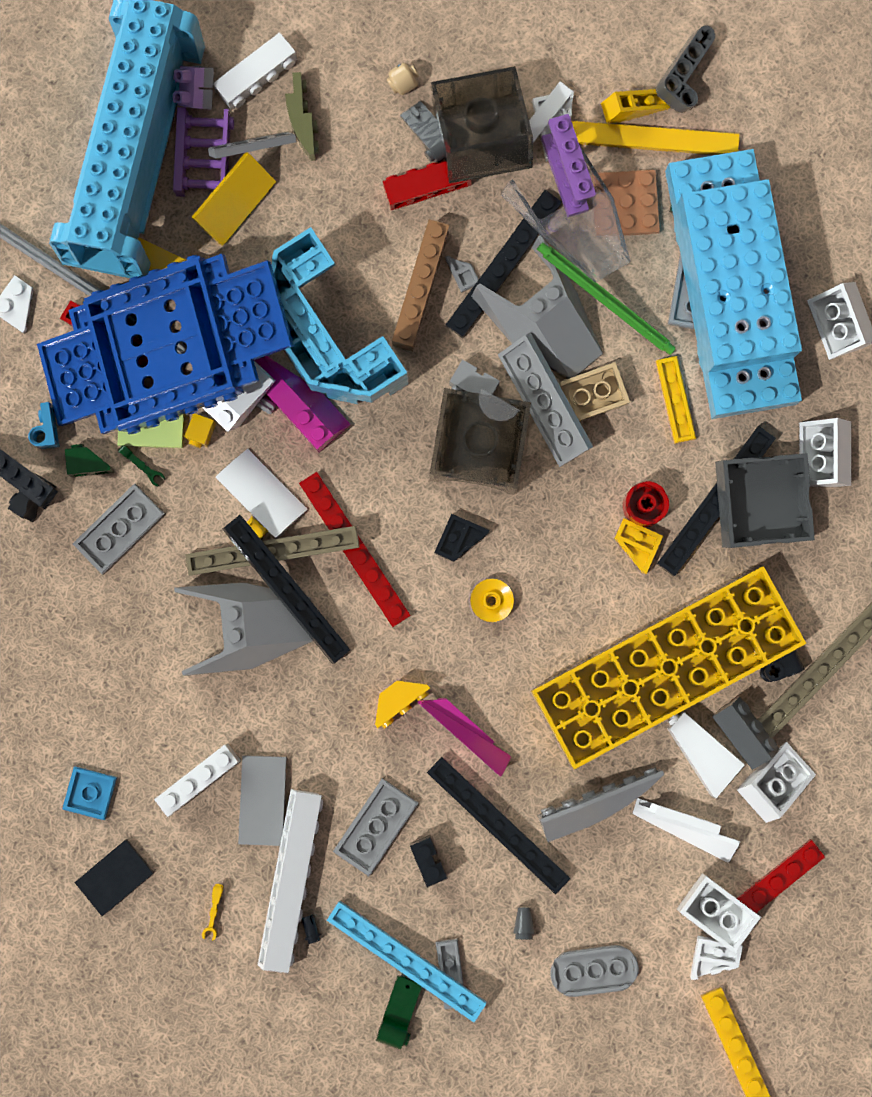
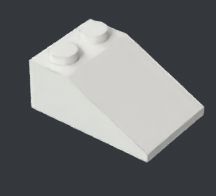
[202,361,275,432]
[737,742,816,823]
[677,873,761,954]

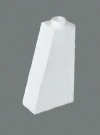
[667,712,744,798]

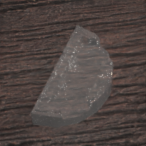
[479,388,520,421]

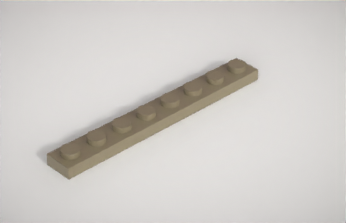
[185,526,360,576]
[758,602,872,738]

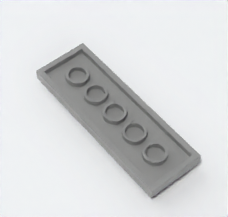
[498,333,593,467]

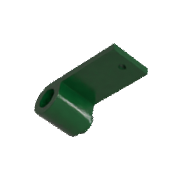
[376,975,422,1050]

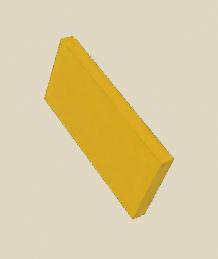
[192,152,276,246]

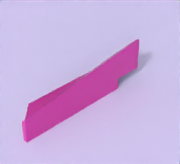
[418,698,511,777]

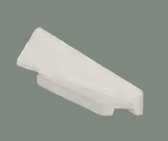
[633,798,740,862]

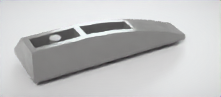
[537,767,664,842]

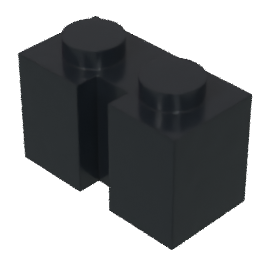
[410,835,447,887]

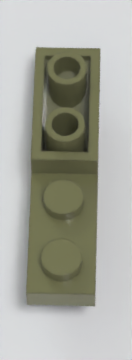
[285,72,319,161]

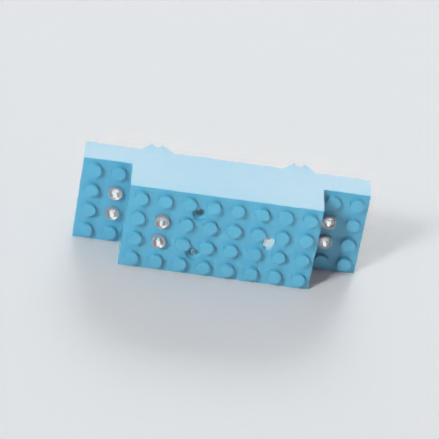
[665,149,802,419]

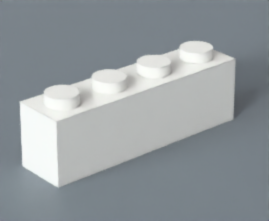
[213,32,297,110]
[154,744,241,817]

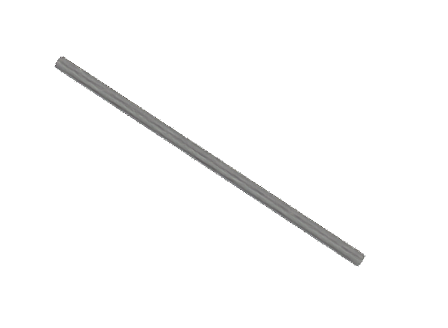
[0,224,276,414]

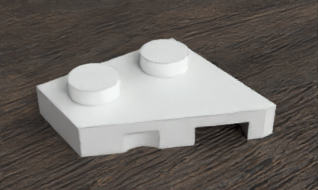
[690,936,743,980]

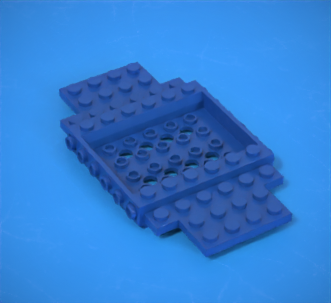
[37,254,294,435]

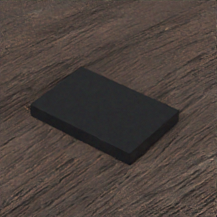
[74,839,154,916]

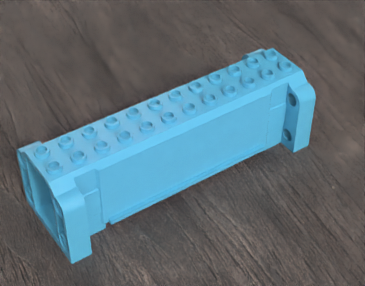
[49,0,205,278]

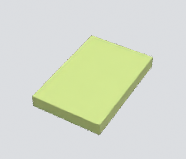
[117,414,184,448]

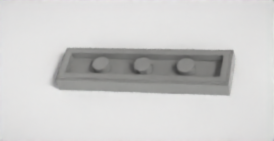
[208,132,296,159]

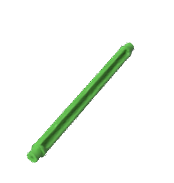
[537,242,676,355]

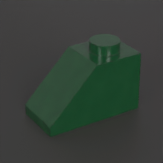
[65,444,114,477]

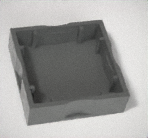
[715,453,815,548]

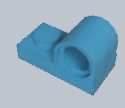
[28,402,60,449]

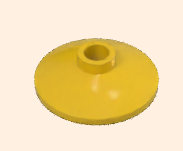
[470,579,514,622]

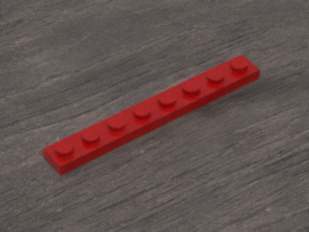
[299,472,411,628]

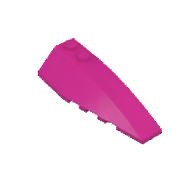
[254,356,351,453]

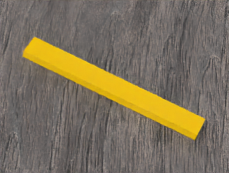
[571,121,739,155]

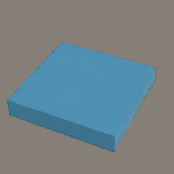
[62,766,117,820]

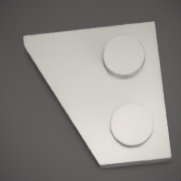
[0,275,34,334]

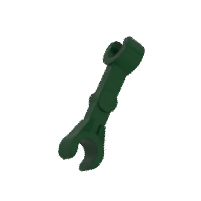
[118,445,165,487]

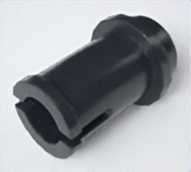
[301,914,322,944]

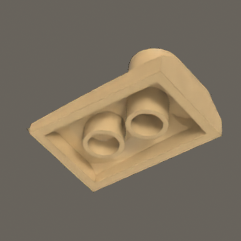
[559,362,630,421]

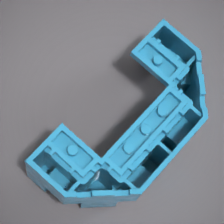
[271,227,408,404]

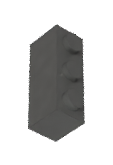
[713,696,780,770]

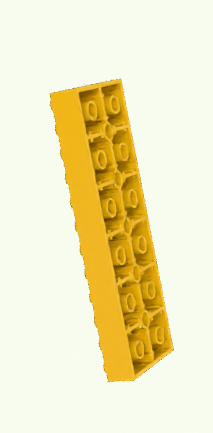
[531,566,807,769]

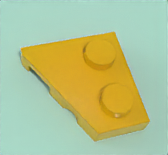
[614,518,663,574]

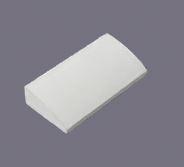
[216,449,308,539]

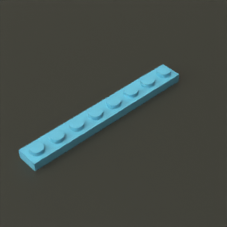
[327,901,487,1022]

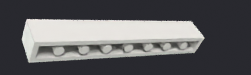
[258,789,323,973]

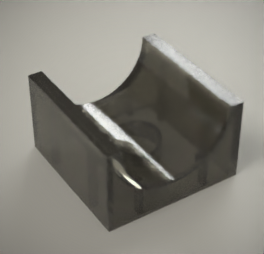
[431,66,533,184]
[429,388,531,495]

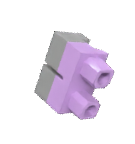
[173,66,214,110]

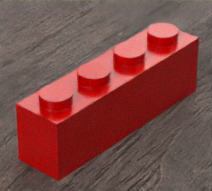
[382,156,472,211]

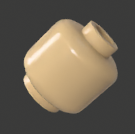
[387,62,419,95]

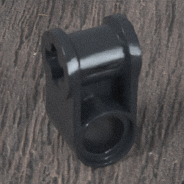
[759,650,805,682]

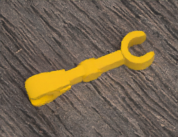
[202,884,224,941]

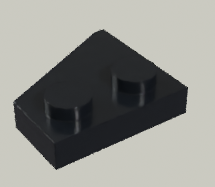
[434,513,490,562]

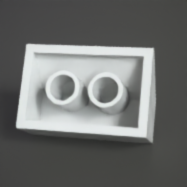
[807,282,872,360]
[799,418,851,487]

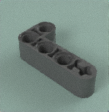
[656,25,715,113]

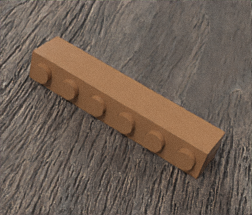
[392,219,449,352]

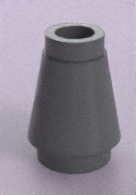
[513,907,535,940]

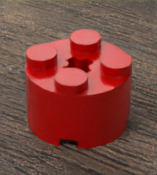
[623,481,669,527]

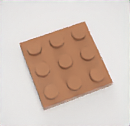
[591,170,660,237]

